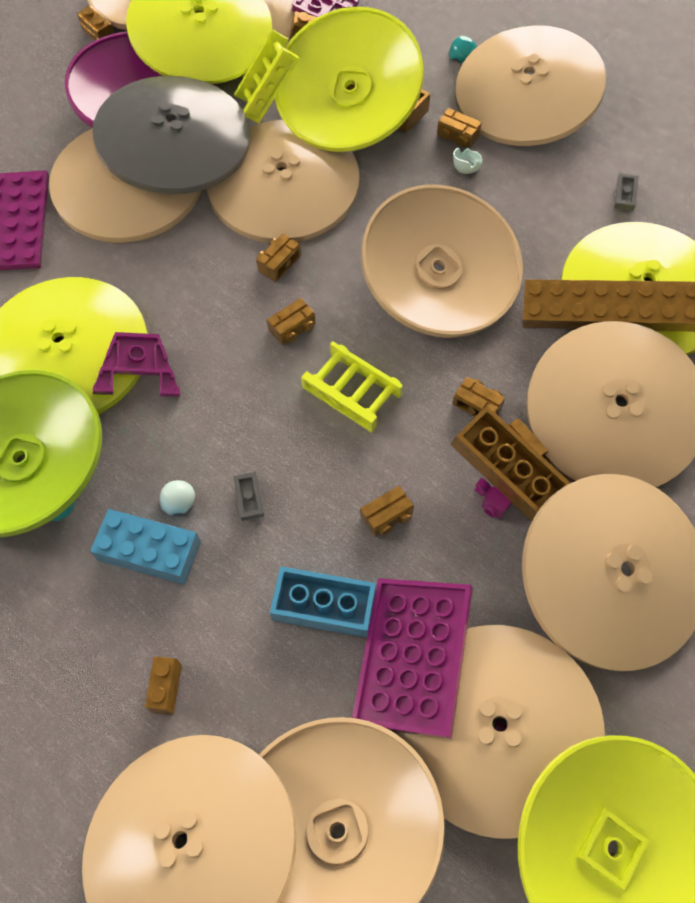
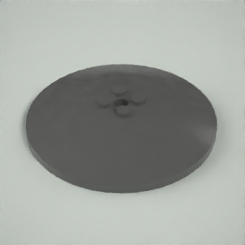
[93,76,249,194]

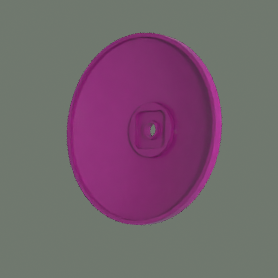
[65,31,216,128]

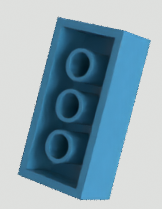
[90,509,201,585]
[270,566,376,638]

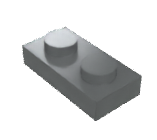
[614,173,639,211]
[233,472,264,521]

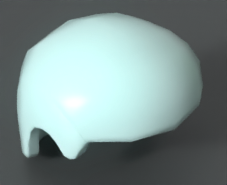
[453,148,483,174]
[159,480,195,516]

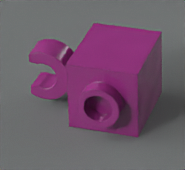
[474,478,513,520]

